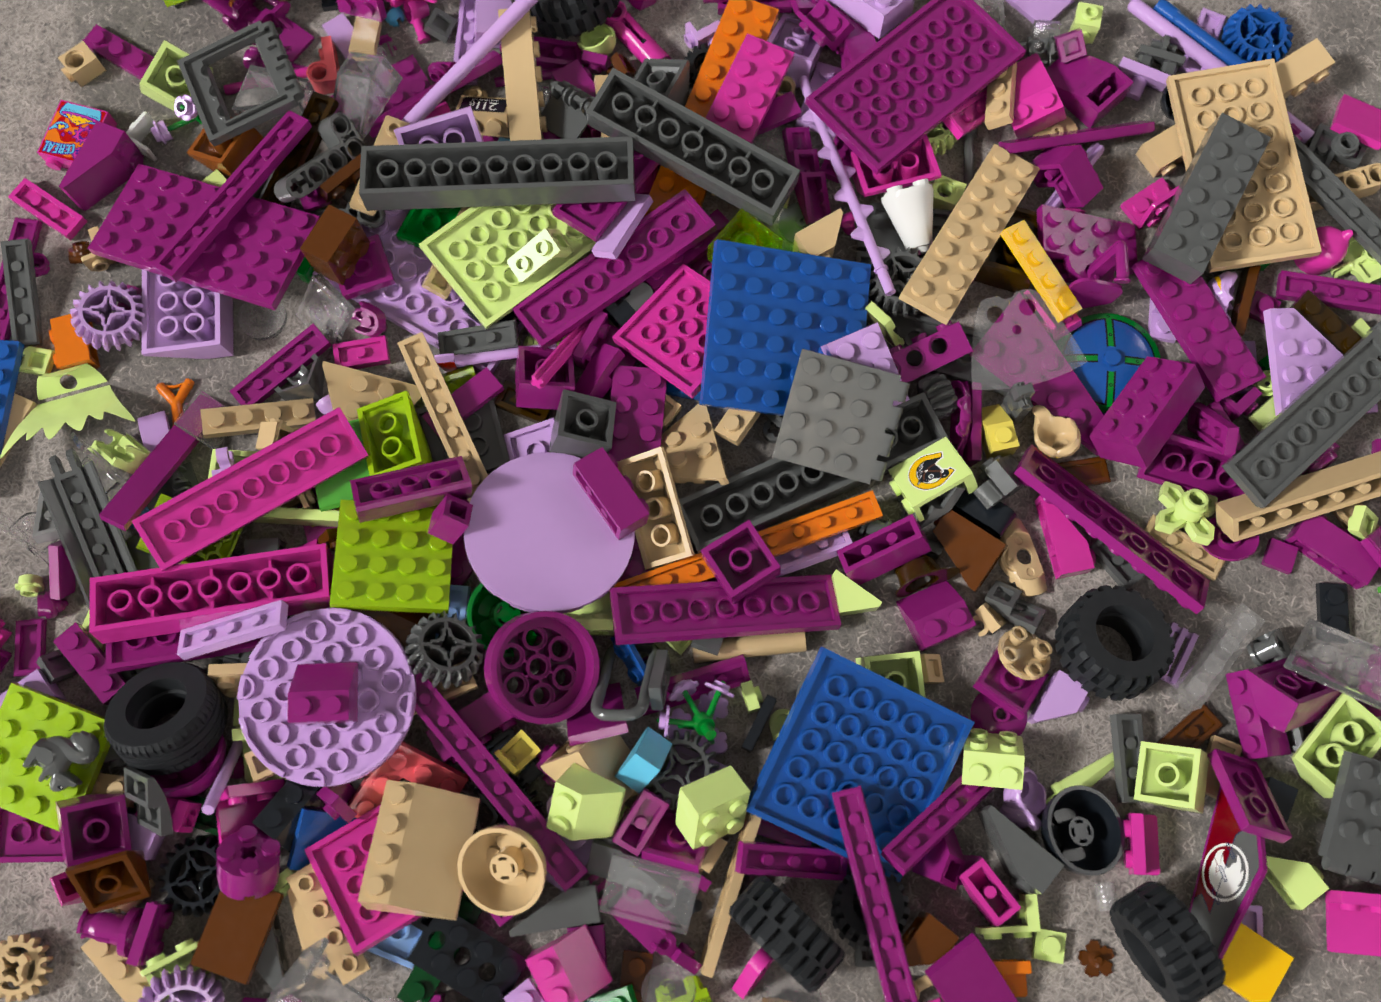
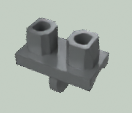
[1135,34,1186,75]

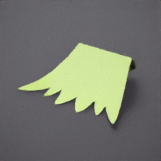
[0,363,135,459]

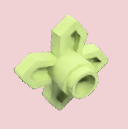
[1155,481,1218,546]

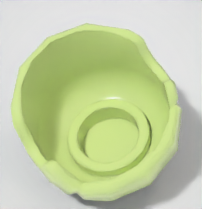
[577,24,616,56]

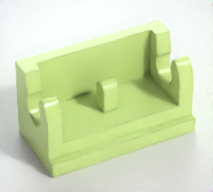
[91,429,151,475]

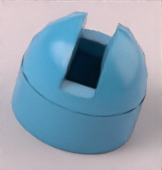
[385,6,405,27]

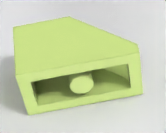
[1265,856,1329,910]

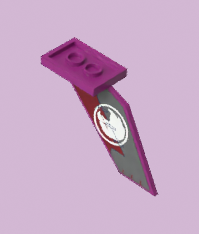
[1189,748,1292,960]

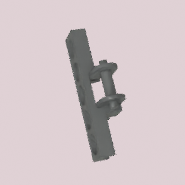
[1018,33,1058,67]

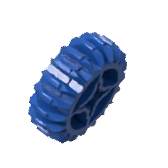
[1221,3,1294,63]

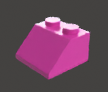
[525,924,613,1002]

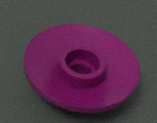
[1201,517,1259,561]
[970,693,1027,736]

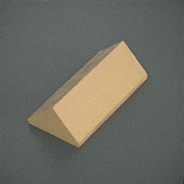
[617,446,695,570]

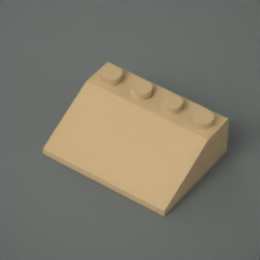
[358,780,481,920]

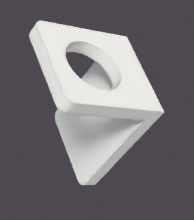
[126,111,157,162]

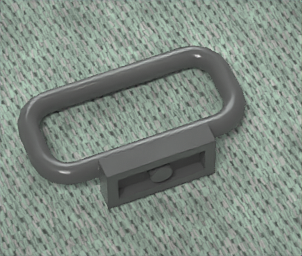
[591,643,672,721]

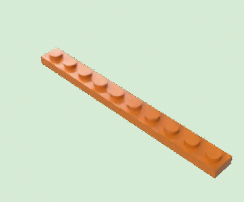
[614,490,883,587]

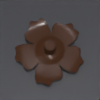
[1077,940,1115,978]

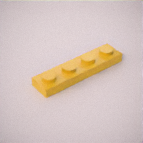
[1000,220,1083,323]

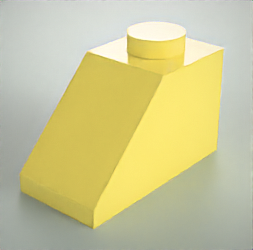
[982,404,1020,460]

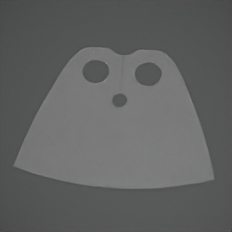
[971,289,1088,390]

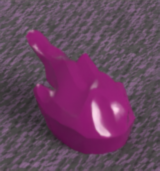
[345,301,387,337]

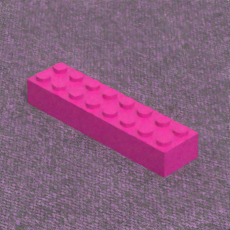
[89,543,334,644]

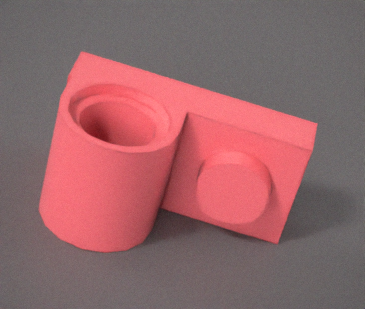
[306,36,343,94]

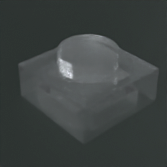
[1031,20,1061,49]

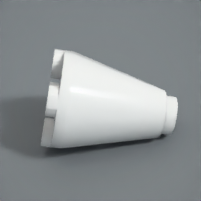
[881,178,934,255]

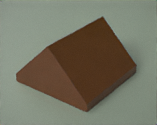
[65,850,151,914]

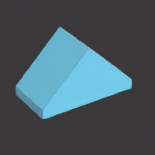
[614,727,672,793]

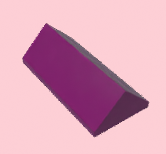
[1136,433,1245,502]
[350,456,472,523]

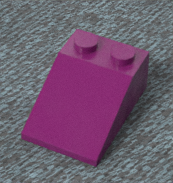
[59,121,144,211]

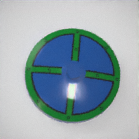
[1056,313,1161,415]

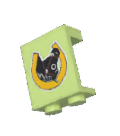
[888,437,978,522]

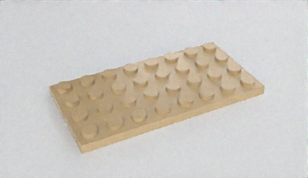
[1166,58,1322,273]

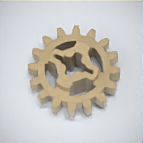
[0,934,53,1002]

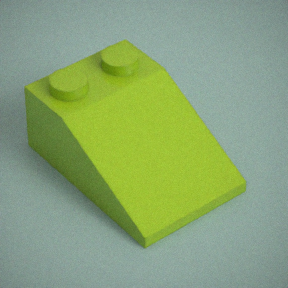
[357,390,433,476]

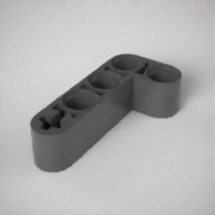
[274,113,365,203]

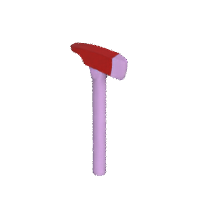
[434,343,557,372]

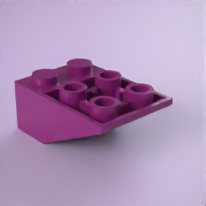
[1046,55,1134,128]

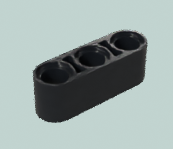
[951,489,1017,539]

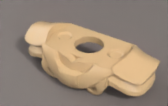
[999,518,1047,597]

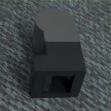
[602,282,653,329]

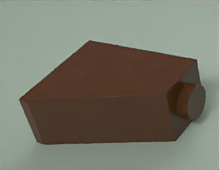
[933,510,1008,592]

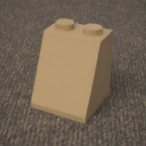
[541,735,638,811]

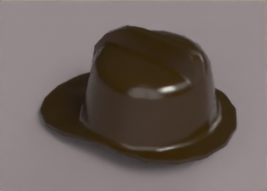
[895,555,960,598]

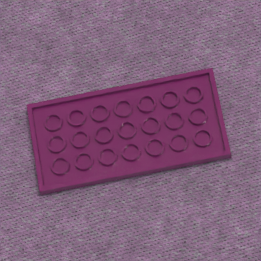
[805,0,1026,175]
[88,164,320,311]

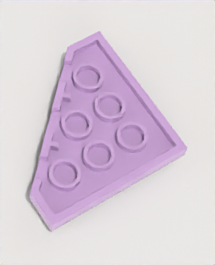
[1263,308,1378,416]

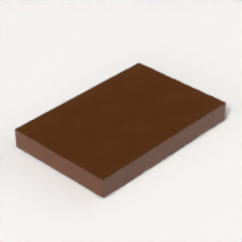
[190,890,285,985]

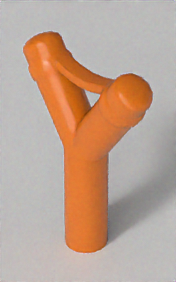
[156,378,195,426]

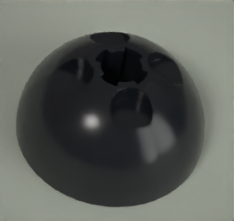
[1040,785,1125,876]

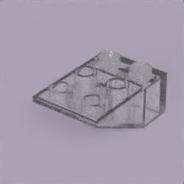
[333,52,403,140]

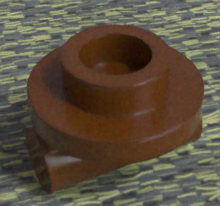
[68,241,91,264]

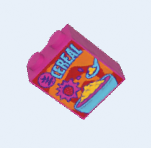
[37,100,117,171]

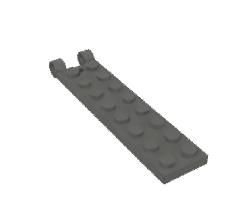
[1222,321,1381,508]

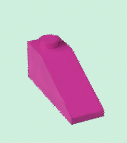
[1034,495,1096,579]

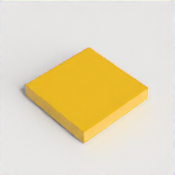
[1222,923,1294,1002]

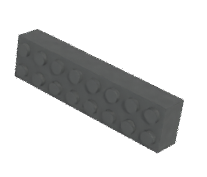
[586,68,800,226]

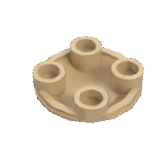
[997,626,1052,680]

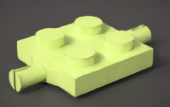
[1330,237,1381,284]

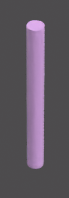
[202,740,243,815]

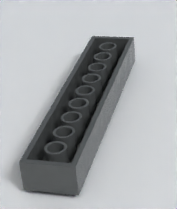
[359,136,635,211]
[679,392,949,554]

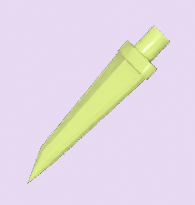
[1046,752,1114,805]

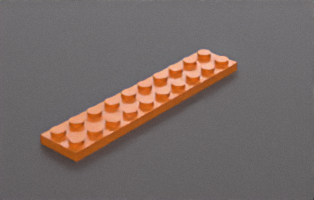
[644,0,779,217]

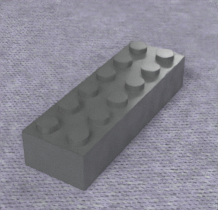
[1142,113,1271,284]

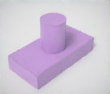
[1117,57,1171,101]

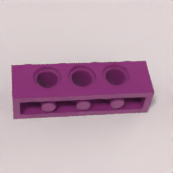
[889,320,973,383]

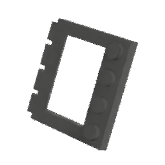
[177,20,305,147]

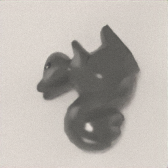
[22,731,100,792]

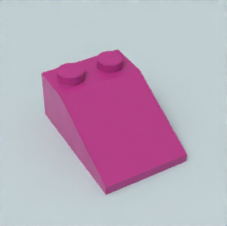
[1011,53,1067,139]

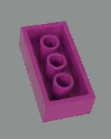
[1089,356,1205,469]

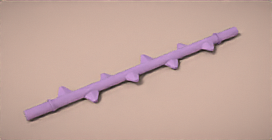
[798,76,896,296]

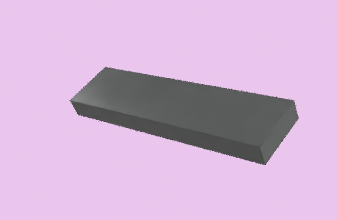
[0,239,43,346]

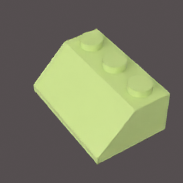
[1291,691,1381,798]

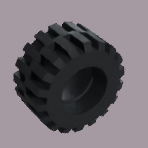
[831,870,910,951]

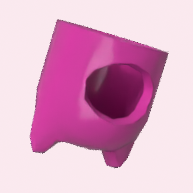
[1294,226,1353,276]

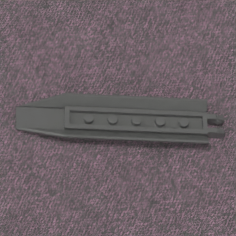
[37,448,150,676]

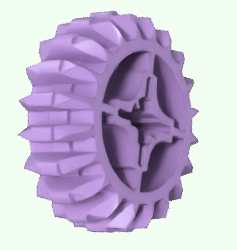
[70,280,146,352]
[138,963,225,1002]

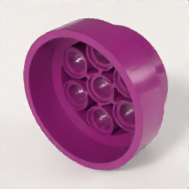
[484,611,600,724]

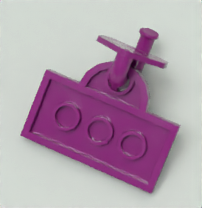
[1037,204,1138,309]

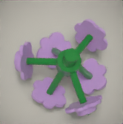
[656,679,734,754]

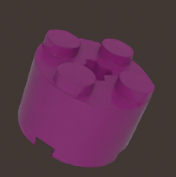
[216,825,280,900]

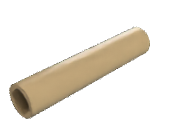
[693,632,807,663]

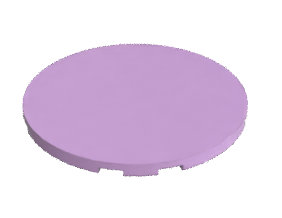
[464,452,635,613]
[237,608,417,787]

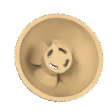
[457,825,547,916]

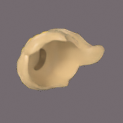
[1032,405,1081,458]

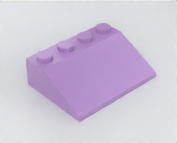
[142,269,234,359]

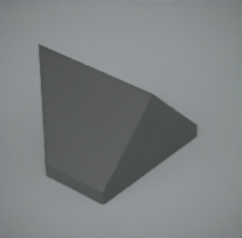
[274,353,324,401]

